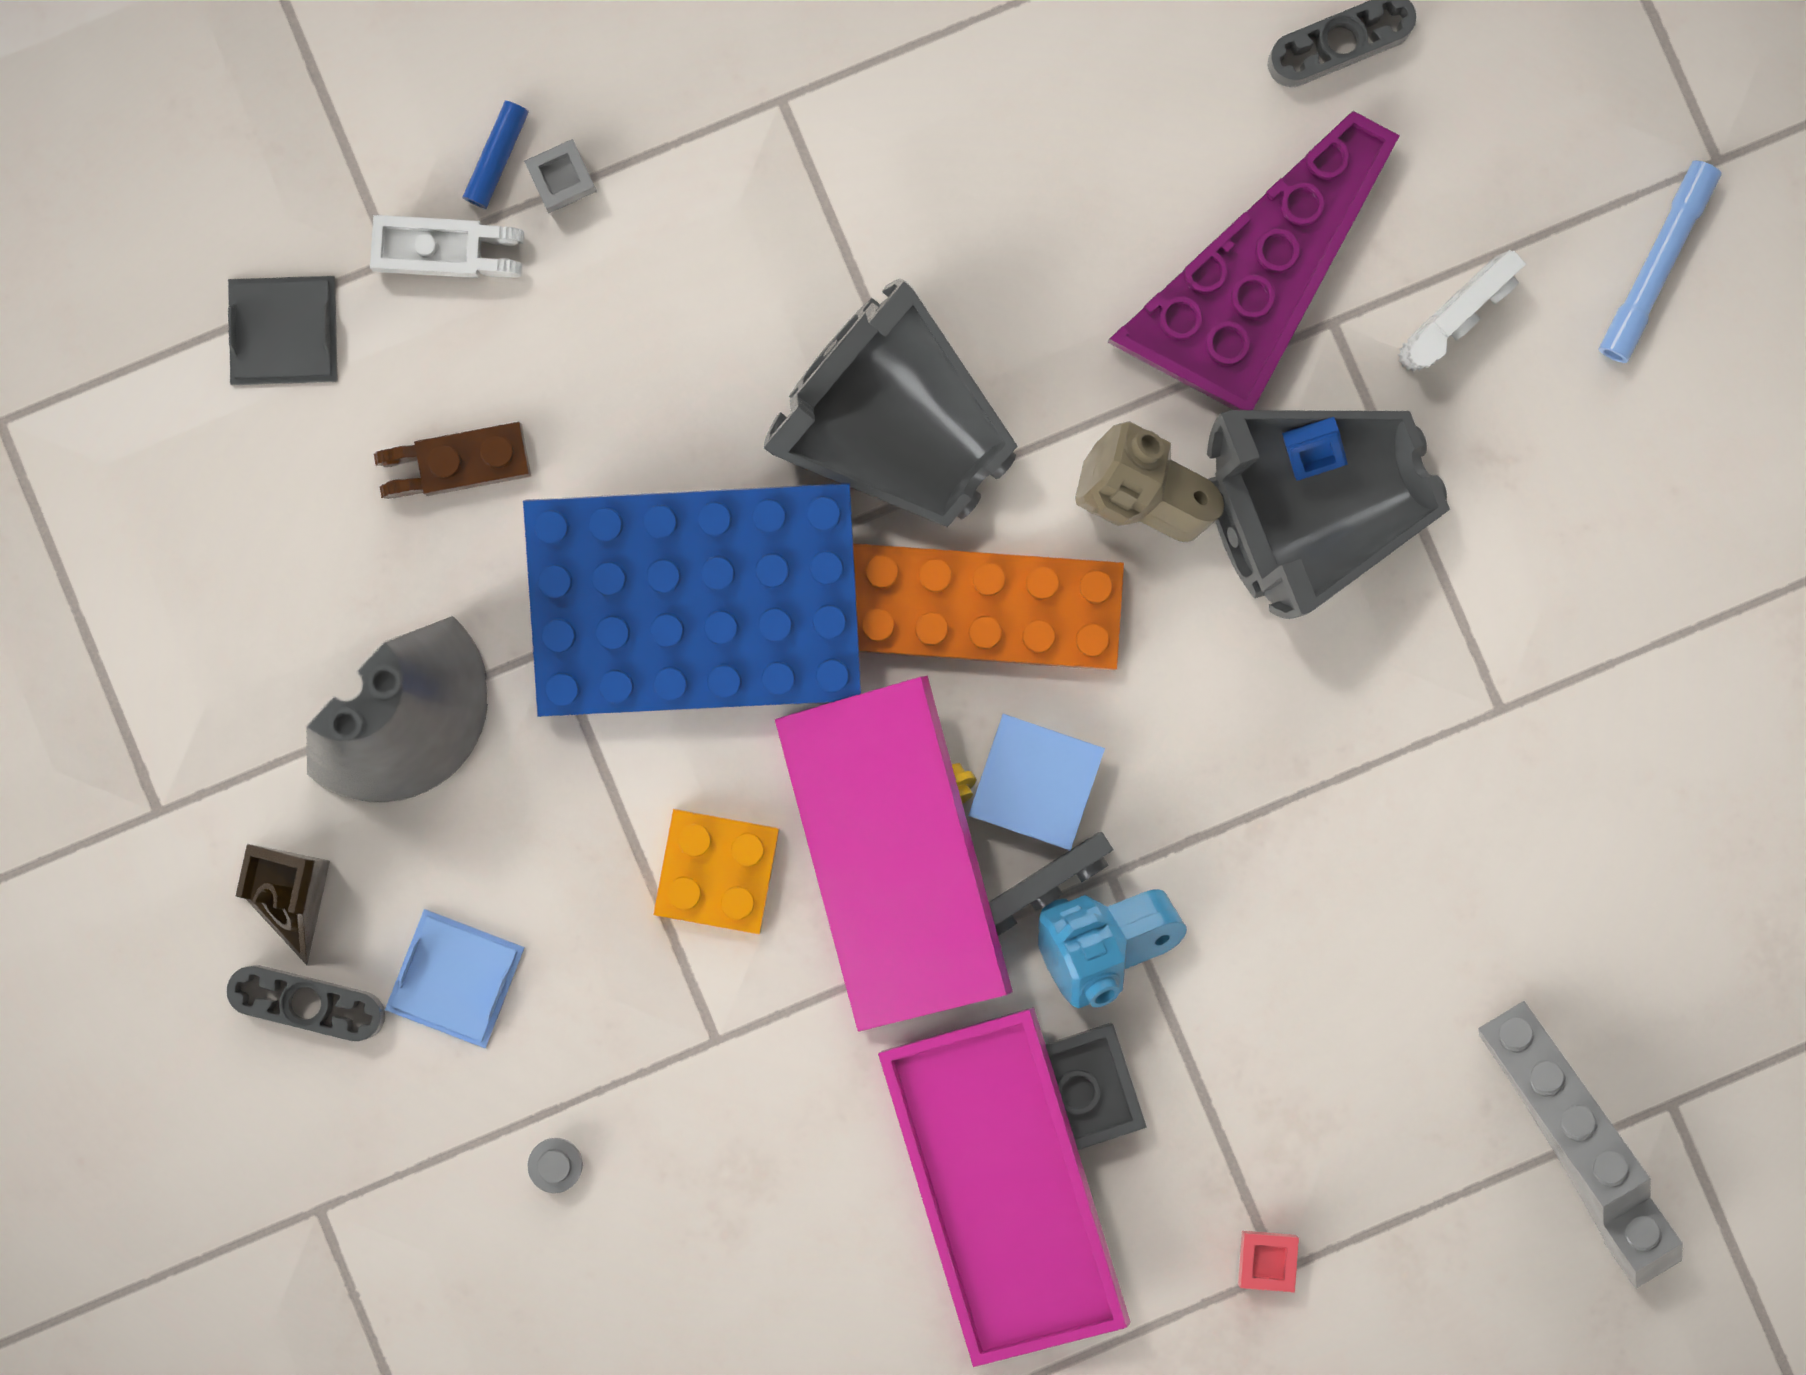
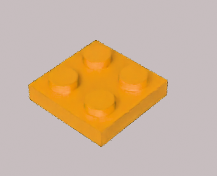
[653,809,780,934]

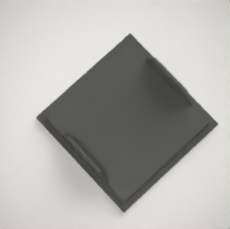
[228,276,338,385]

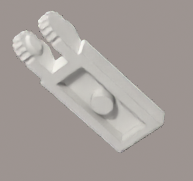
[370,215,524,278]
[1398,250,1526,372]

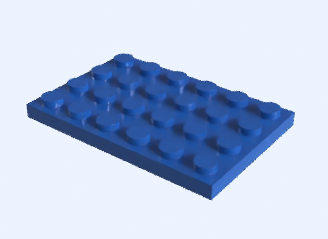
[523,483,861,717]

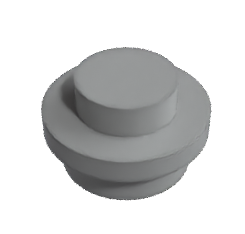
[528,1138,583,1193]

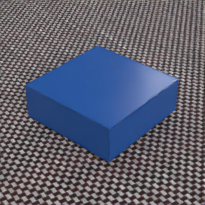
[1282,417,1348,481]

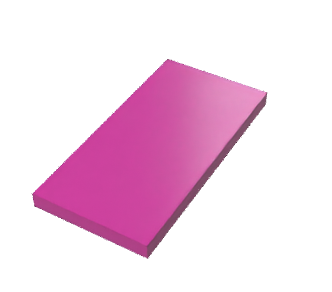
[775,676,1013,1032]
[878,1007,1131,1367]

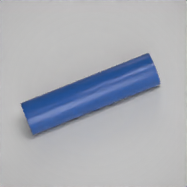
[462,100,529,209]

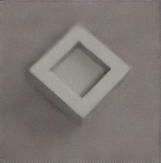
[524,139,597,213]

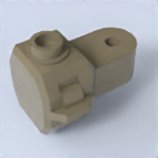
[1075,421,1224,542]

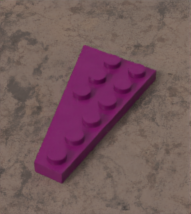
[1107,111,1400,410]

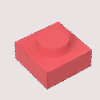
[1238,1231,1299,1292]

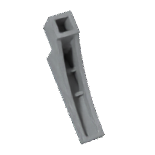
[1478,1001,1683,1288]

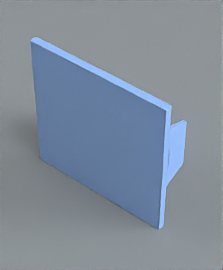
[968,714,1105,851]
[385,909,525,1048]

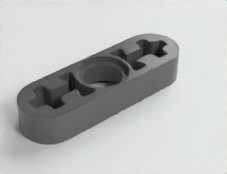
[1268,0,1416,87]
[227,965,385,1041]

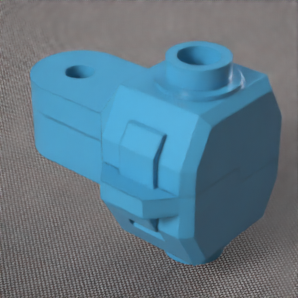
[1038,889,1187,1009]

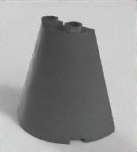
[764,279,1018,527]
[1207,410,1450,619]
[307,616,488,802]

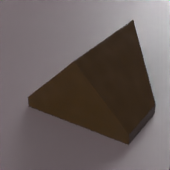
[236,844,330,965]

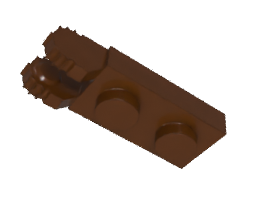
[374,422,531,499]

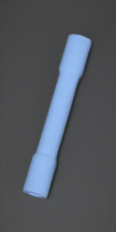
[1599,160,1722,363]

